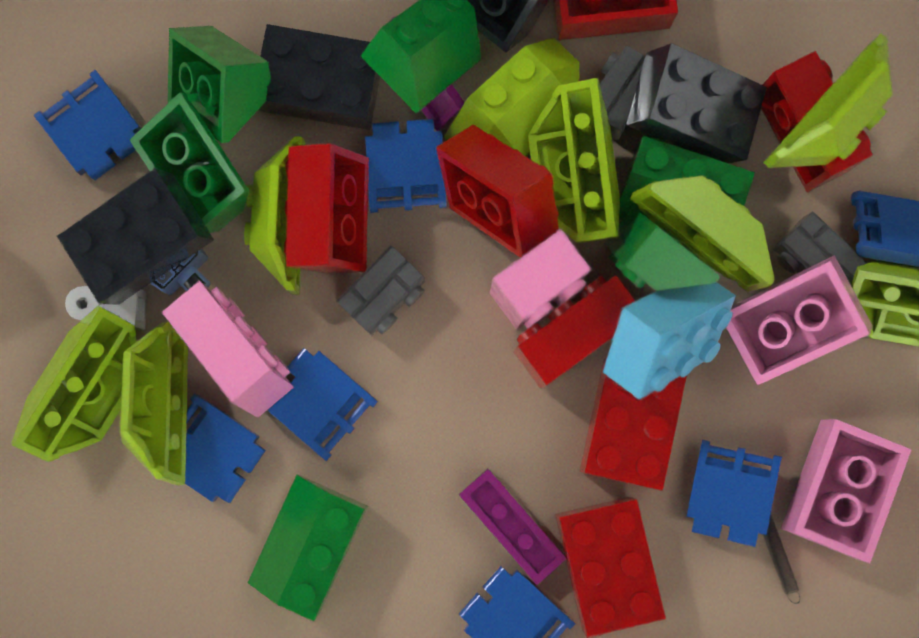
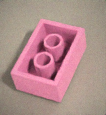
[490,230,591,330]
[726,255,873,385]
[162,281,294,418]
[780,419,911,563]

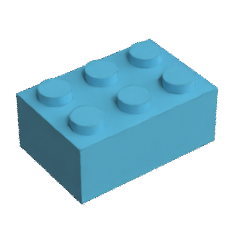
[603,282,736,400]

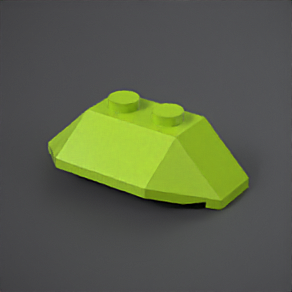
[763,33,893,168]
[444,37,580,157]
[528,78,620,243]
[244,136,306,295]
[630,176,775,292]
[851,260,919,346]
[11,305,137,462]
[120,322,188,485]

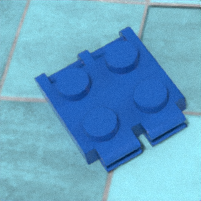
[34,69,141,181]
[365,119,447,213]
[851,191,919,267]
[268,348,378,461]
[185,393,266,503]
[687,439,782,547]
[459,566,576,638]

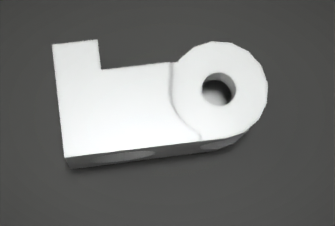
[65,286,147,330]

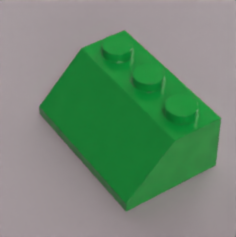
[361,0,482,114]
[167,26,271,143]
[130,92,250,233]
[619,135,755,220]
[604,207,721,291]
[248,474,368,621]

